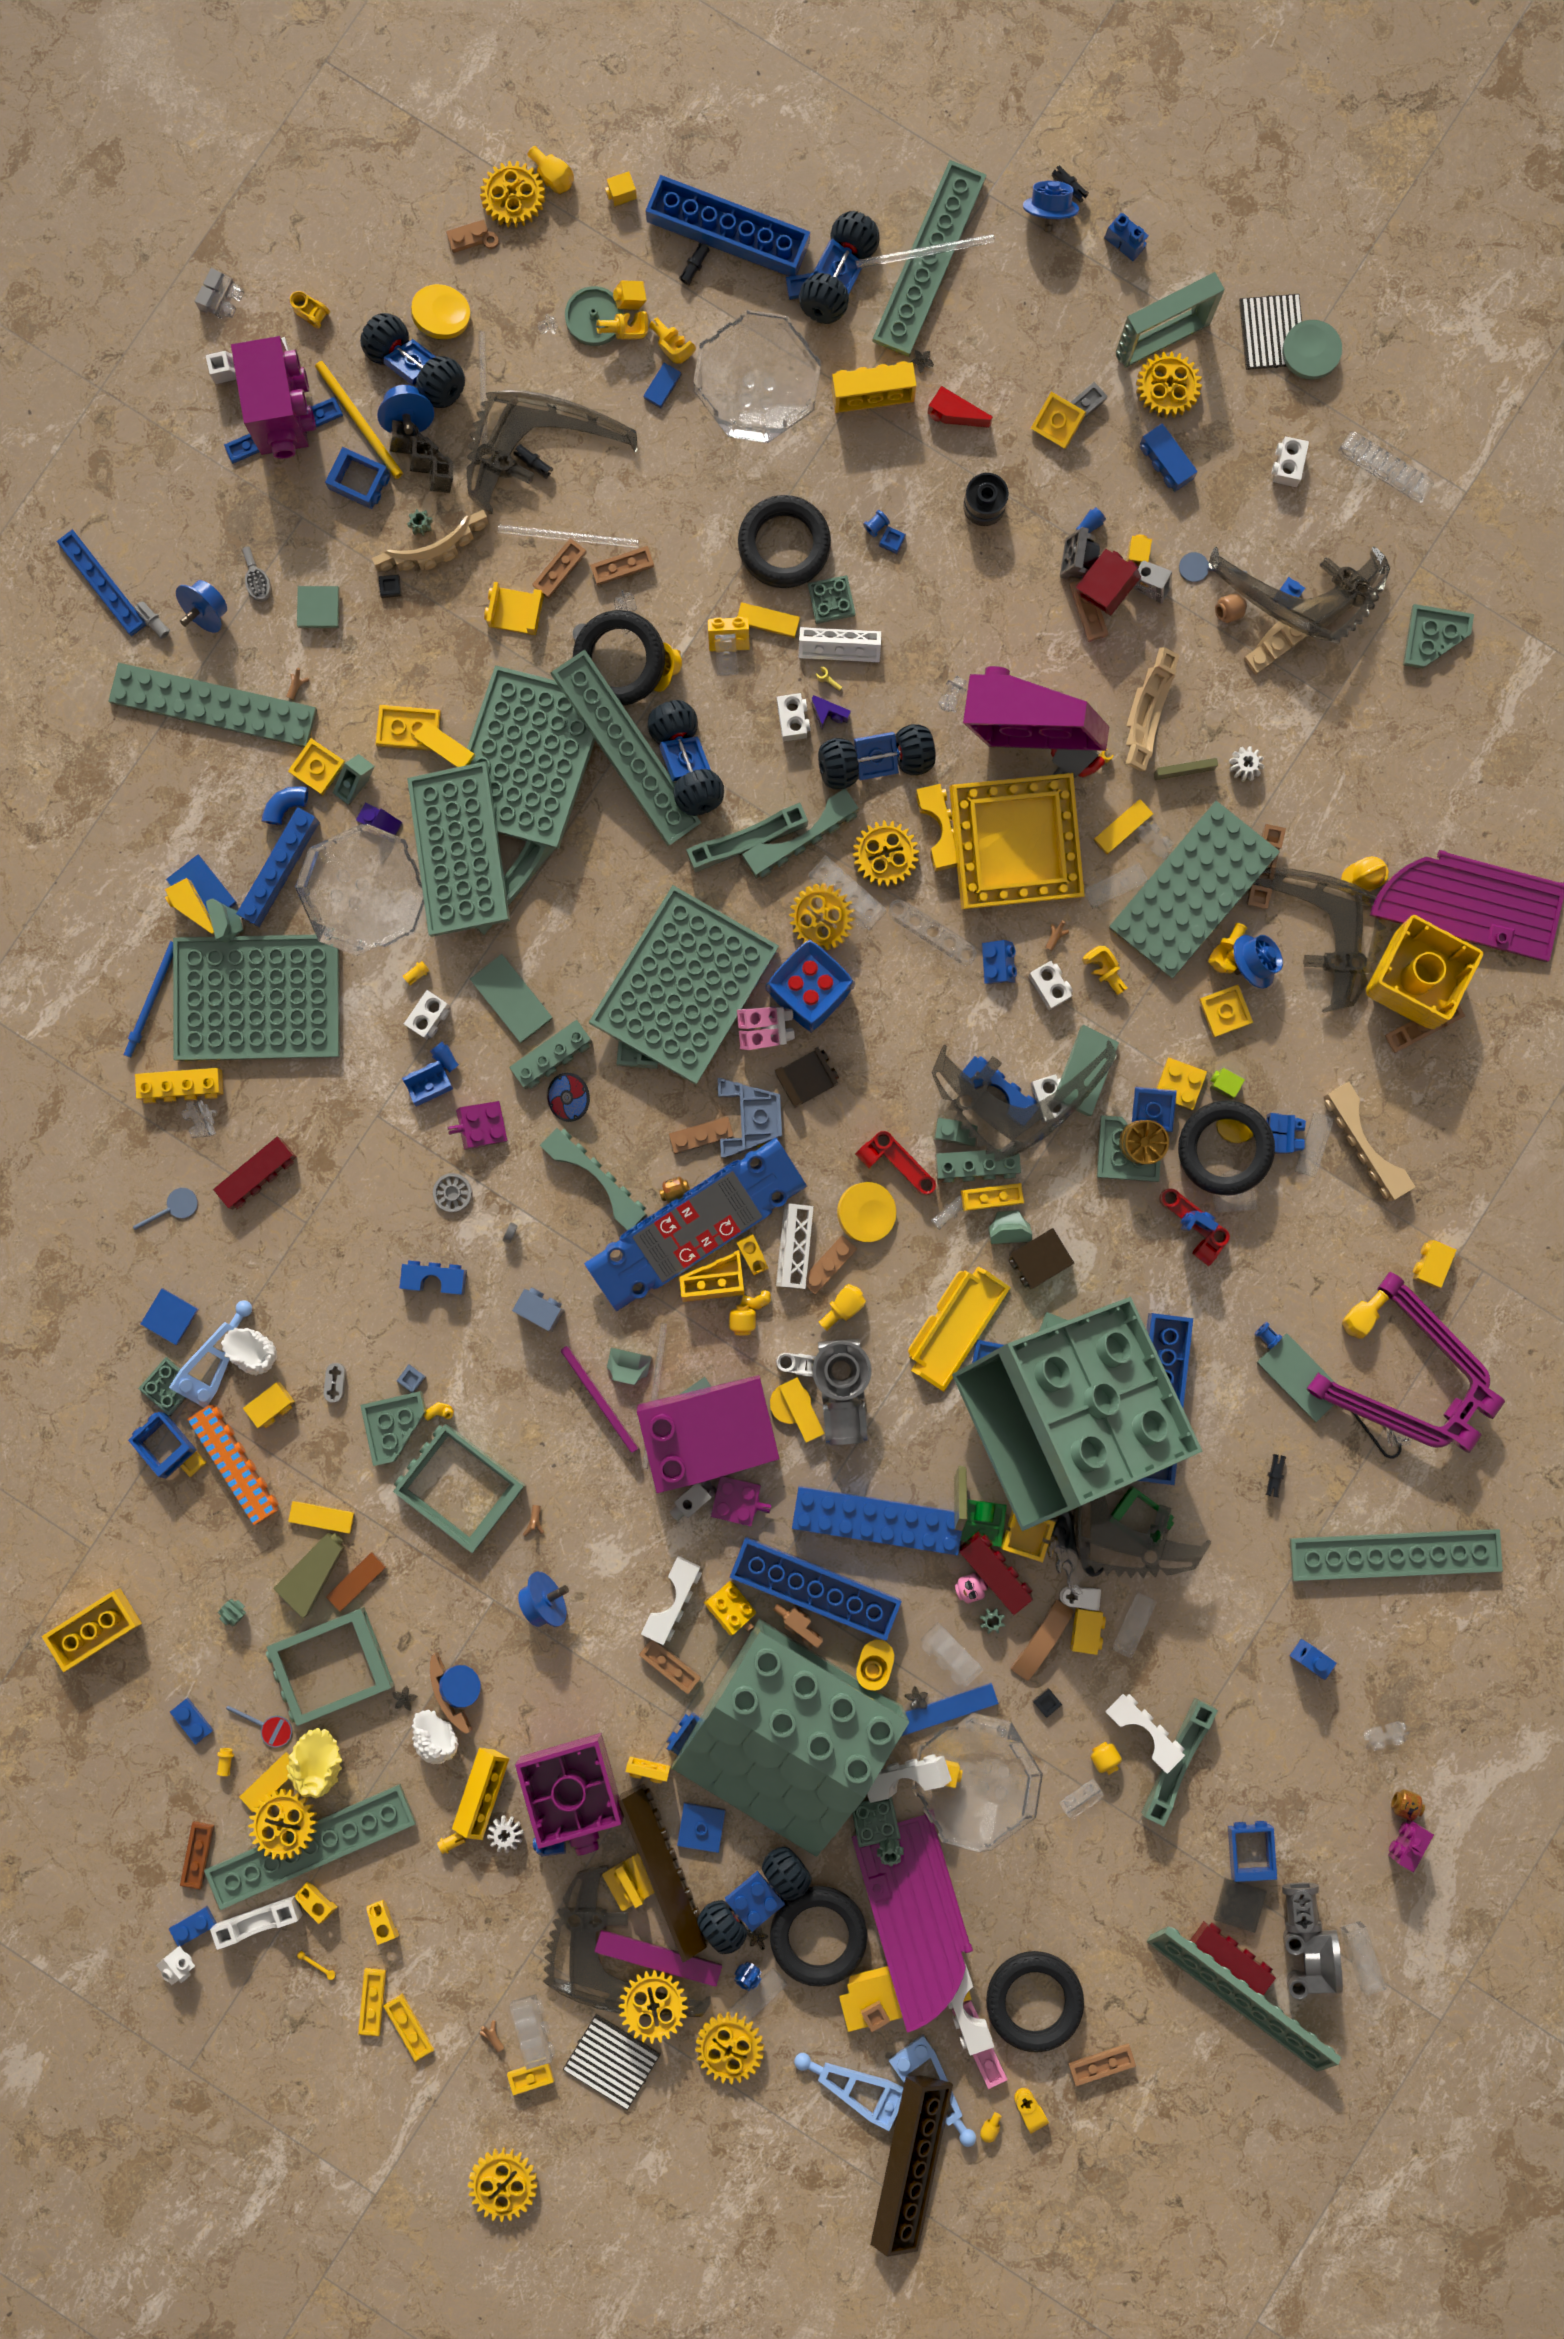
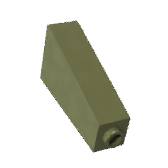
[273,1532,345,1618]

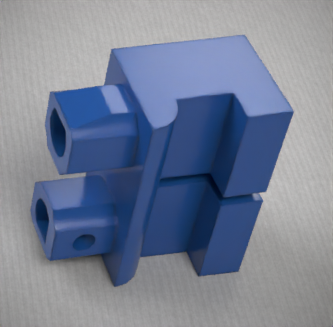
[1104,213,1149,261]
[1266,1113,1306,1154]

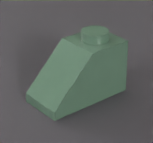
[332,754,375,805]
[934,1118,978,1147]

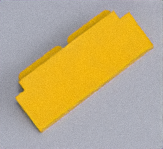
[908,1267,1011,1392]
[839,1966,972,2032]

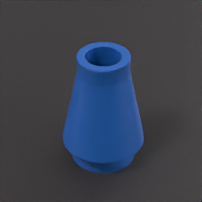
[1076,507,1106,533]
[430,1041,459,1072]

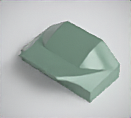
[206,898,243,943]
[989,1210,1032,1244]
[607,1348,652,1385]

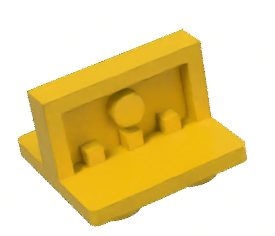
[703,1581,756,1636]
[602,1853,655,1911]

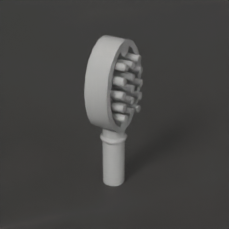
[242,547,271,602]

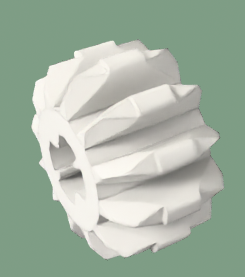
[1229,746,1264,782]
[487,1815,524,1853]

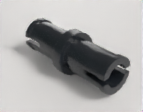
[1051,165,1089,203]
[679,243,710,285]
[513,444,553,479]
[1265,1454,1286,1498]

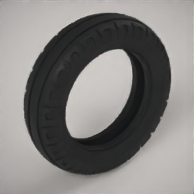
[738,495,831,588]
[572,610,665,706]
[1178,1100,1275,1196]
[770,1886,868,1987]
[986,1951,1084,2052]

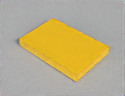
[375,705,441,751]

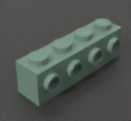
[509,1019,592,1089]
[935,1148,1021,1183]

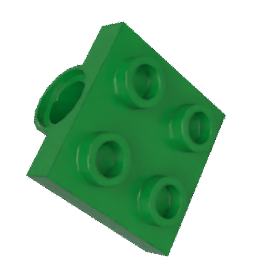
[960,1499,1007,1547]

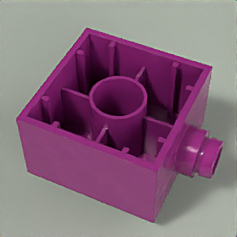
[231,336,316,459]
[515,1732,624,1856]

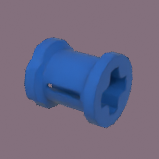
[863,510,890,537]
[1254,1322,1282,1349]

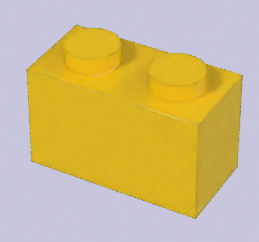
[1413,1240,1457,1288]
[243,1382,295,1428]
[1070,1607,1106,1655]

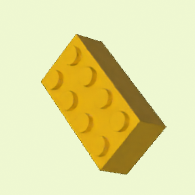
[831,361,917,413]
[41,1588,142,1672]

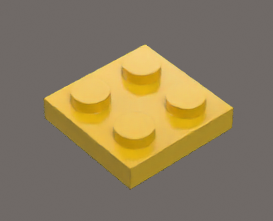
[1031,391,1087,449]
[288,738,346,796]
[1199,984,1253,1038]
[1156,1057,1207,1111]
[625,1757,671,1783]

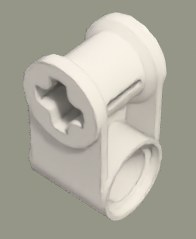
[776,1353,816,1377]
[1059,1586,1101,1611]

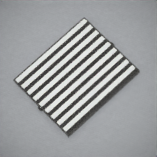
[1239,294,1302,370]
[563,2013,661,2110]

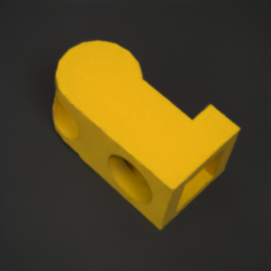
[736,1234,769,1276]
[295,1882,338,1924]
[367,1900,399,1945]

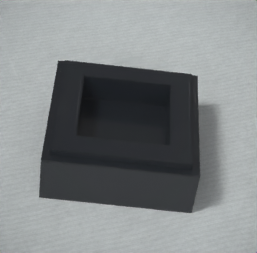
[379,574,402,598]
[1033,1688,1062,1718]

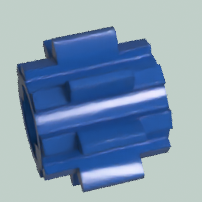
[734,1962,762,1991]

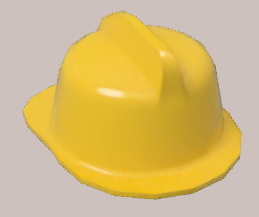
[654,642,682,692]
[1341,856,1389,896]
[856,1640,894,1691]

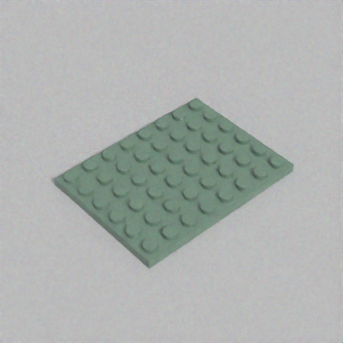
[467,665,595,849]
[589,885,779,1085]
[173,934,340,1061]

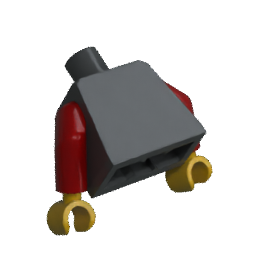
[1051,749,1113,778]

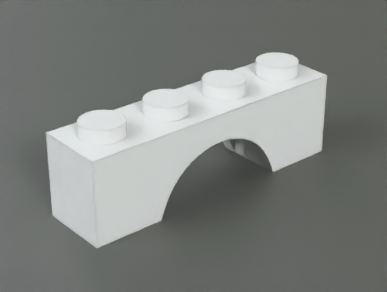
[206,337,290,384]
[641,1556,702,1645]
[1105,1694,1185,1774]
[867,1754,952,1803]
[210,1896,303,1950]
[948,1960,994,2056]

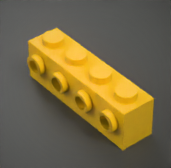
[135,1068,224,1104]
[452,1747,510,1840]

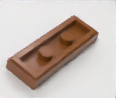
[326,1552,386,1612]
[180,1821,214,1890]

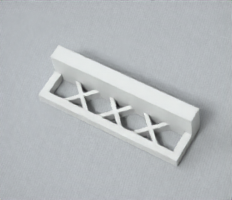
[798,627,881,662]
[776,1204,813,1289]

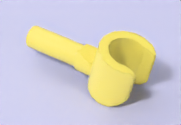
[816,667,842,691]

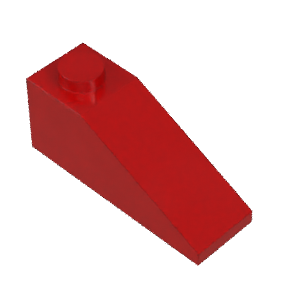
[927,386,993,428]

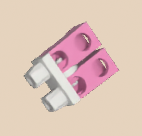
[737,1007,795,1050]

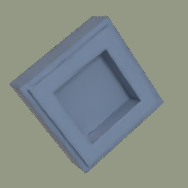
[397,1364,426,1393]

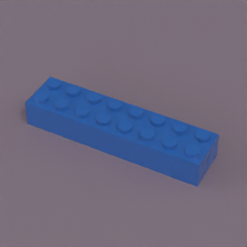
[645,175,810,276]
[1138,1313,1194,1486]
[792,1486,962,1555]
[729,1536,902,1641]

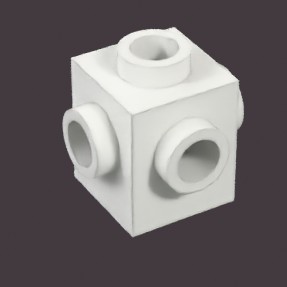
[156,1946,195,1985]

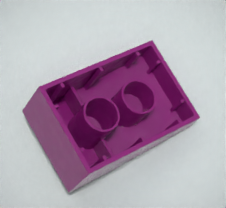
[963,666,1110,751]
[637,1375,780,1493]

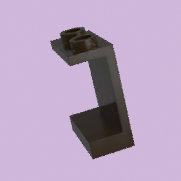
[775,1047,839,1108]
[1008,1228,1075,1290]

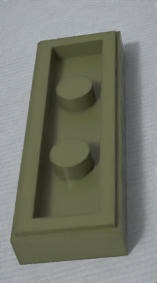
[1154,758,1218,780]
[954,1466,967,1531]

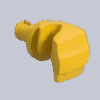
[527,146,574,194]
[596,311,648,340]
[649,317,696,364]
[1208,923,1248,974]
[1082,946,1128,995]
[818,1283,866,1331]
[1342,1290,1389,1339]

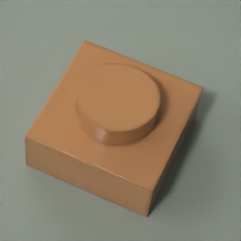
[861,2001,890,2032]

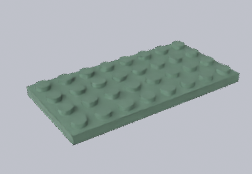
[407,761,510,937]
[1109,801,1280,979]

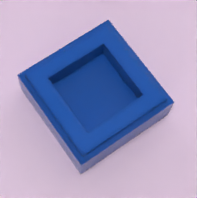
[879,526,906,554]

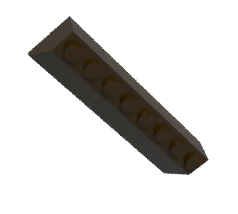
[618,1784,708,1962]
[870,2075,953,2257]

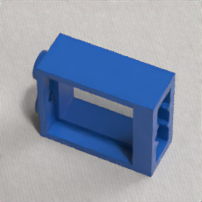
[325,446,390,509]
[128,1412,197,1479]
[1228,1821,1277,1882]

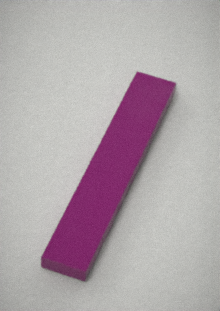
[561,1346,639,1453]
[594,1930,722,1987]

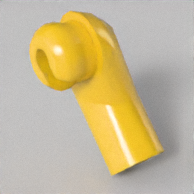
[741,1290,771,1310]
[424,1402,454,1421]

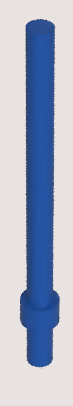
[123,941,173,1058]

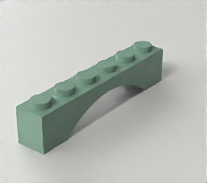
[742,789,859,879]
[686,803,808,873]
[475,841,555,935]
[540,1128,647,1230]
[1141,1698,1218,1827]

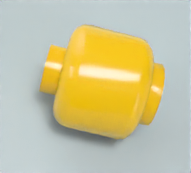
[729,1304,756,1336]
[1090,1742,1122,1775]

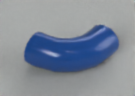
[261,786,309,825]

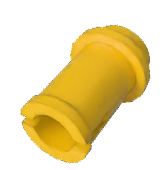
[402,961,430,986]
[217,1748,234,1776]
[437,1832,466,1854]

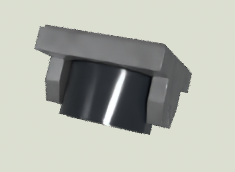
[1060,527,1100,579]

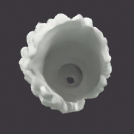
[221,1328,277,1376]
[412,1710,459,1764]

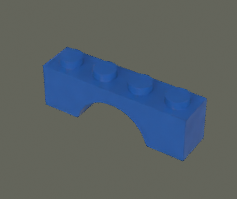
[958,1056,1039,1129]

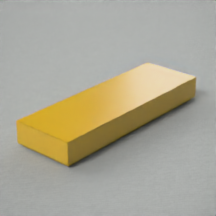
[737,602,800,638]
[414,721,475,767]
[1094,799,1153,855]
[961,1183,1024,1211]
[779,1377,825,1443]
[288,1501,355,1534]
[239,1752,289,1812]
[358,1968,386,2037]
[383,1993,434,2062]

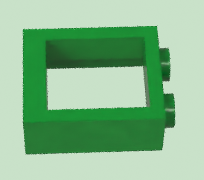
[1107,1486,1174,1551]

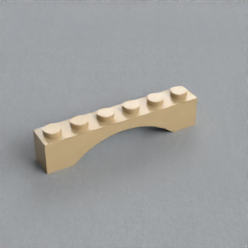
[1323,1081,1415,1201]

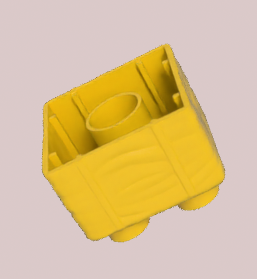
[1366,915,1483,1030]

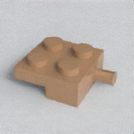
[773,1604,823,1648]

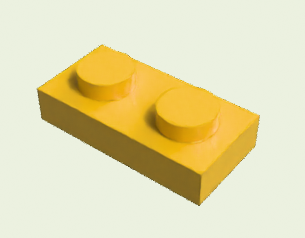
[507,2059,554,2095]

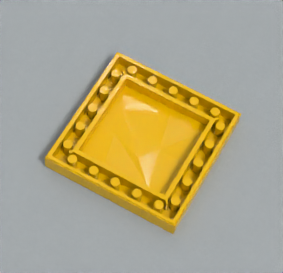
[949,773,1085,910]

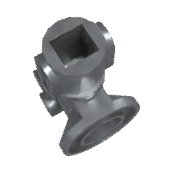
[812,1339,872,1445]
[1282,1882,1343,1999]

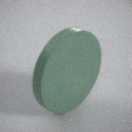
[565,286,623,346]
[1282,320,1342,380]

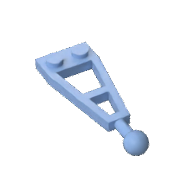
[169,1300,252,1408]
[889,2034,976,2147]
[794,2053,903,2131]

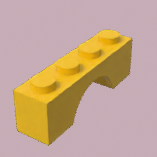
[915,784,957,872]

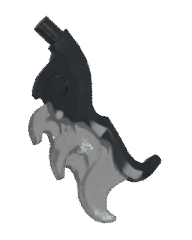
[1047,1511,1105,1595]

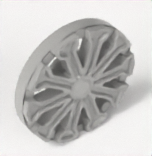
[433,1173,472,1212]

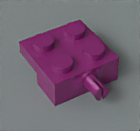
[447,1101,508,1150]
[711,1476,771,1526]
[1388,1820,1434,1872]

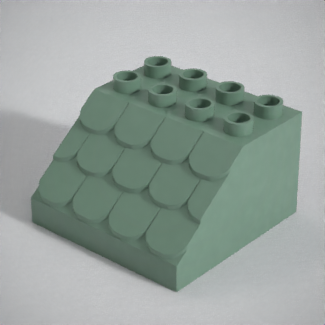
[952,1297,1203,1531]
[671,1619,909,1857]

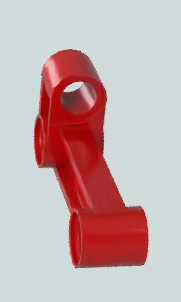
[855,1131,936,1196]
[1159,1188,1230,1267]

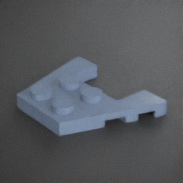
[717,1078,782,1159]

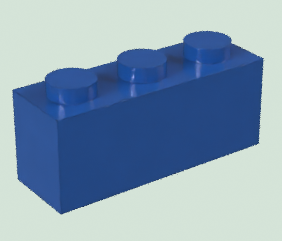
[1140,423,1198,492]

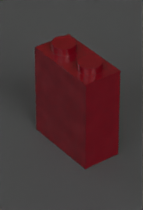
[1075,549,1141,616]

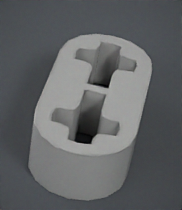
[324,1363,346,1402]

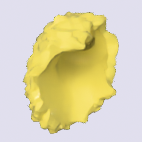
[286,1728,342,1799]

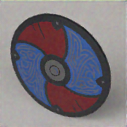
[547,1072,590,1122]

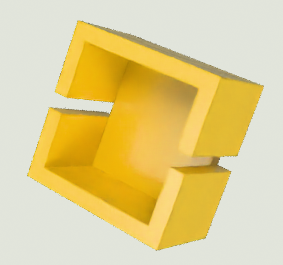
[1000,1510,1055,1563]

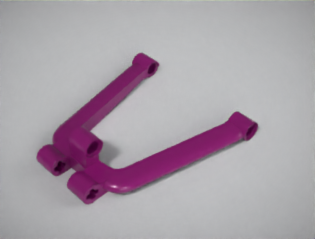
[1306,1272,1505,1453]

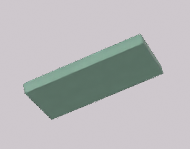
[470,954,553,1043]
[1053,1025,1119,1116]
[1257,1333,1334,1422]

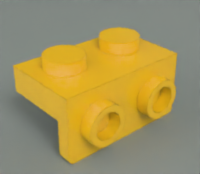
[708,617,750,651]

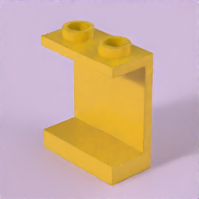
[484,582,544,635]

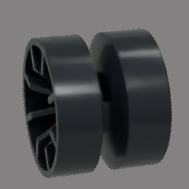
[963,473,1009,526]

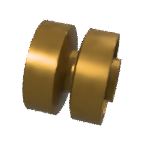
[1119,1120,1169,1164]

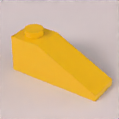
[165,878,215,936]

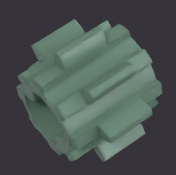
[407,509,433,536]
[218,1599,246,1627]
[979,1608,1005,1634]
[877,1838,904,1866]

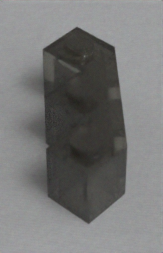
[389,420,453,493]

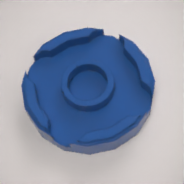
[439,1665,481,1708]

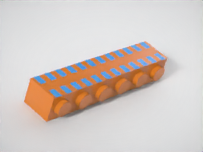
[187,1405,279,1525]

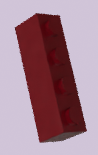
[213,1136,297,1210]
[959,1531,1033,1615]
[1190,1921,1276,1996]

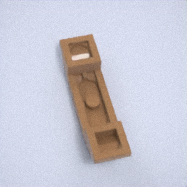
[1247,824,1286,909]
[1384,1005,1465,1053]
[1010,1599,1074,1681]
[430,1652,472,1734]

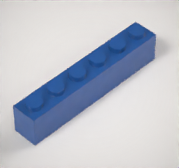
[236,807,320,928]

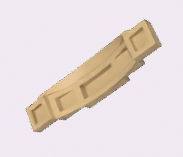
[372,510,489,572]
[1244,588,1356,675]
[1125,647,1179,771]

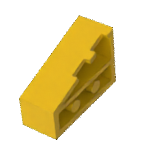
[679,1250,745,1302]

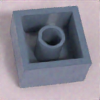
[512,1287,564,1332]

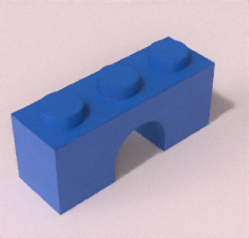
[399,1260,467,1295]

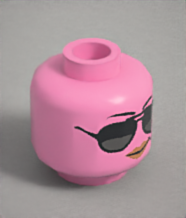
[955,1573,988,1604]

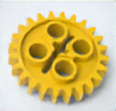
[480,161,546,228]
[1136,351,1202,418]
[853,820,919,888]
[789,883,855,950]
[248,1789,318,1860]
[619,1970,688,2044]
[695,2012,765,2084]
[468,2147,538,2222]

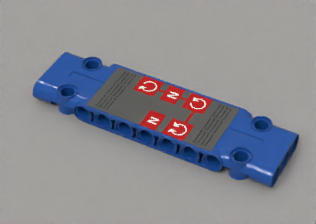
[584,1138,807,1312]

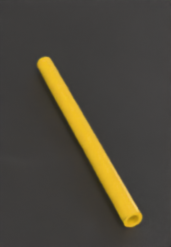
[315,361,403,479]

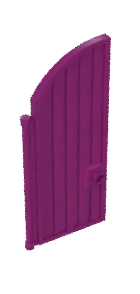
[1370,850,1564,962]
[851,1811,973,2033]

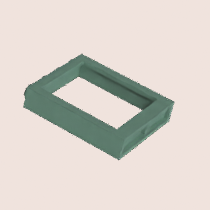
[1116,272,1225,368]
[393,1424,525,1553]
[266,1607,394,1726]

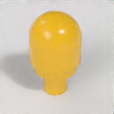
[980,2112,1002,2143]

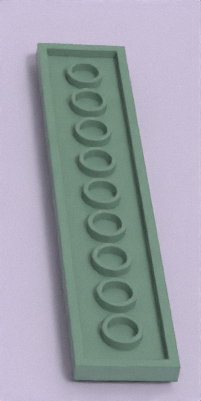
[872,160,987,357]
[550,650,701,846]
[108,662,317,747]
[1289,1529,1503,1581]
[204,1784,416,1910]
[1147,1926,1342,2072]

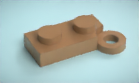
[446,219,499,253]

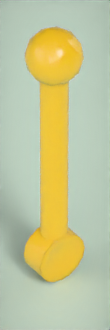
[297,1951,336,1980]

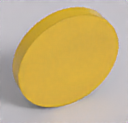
[411,284,470,339]
[837,1182,896,1242]

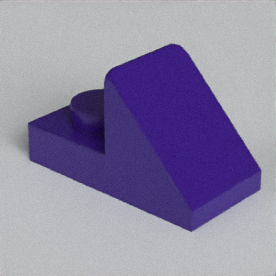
[811,695,851,729]
[356,802,402,840]

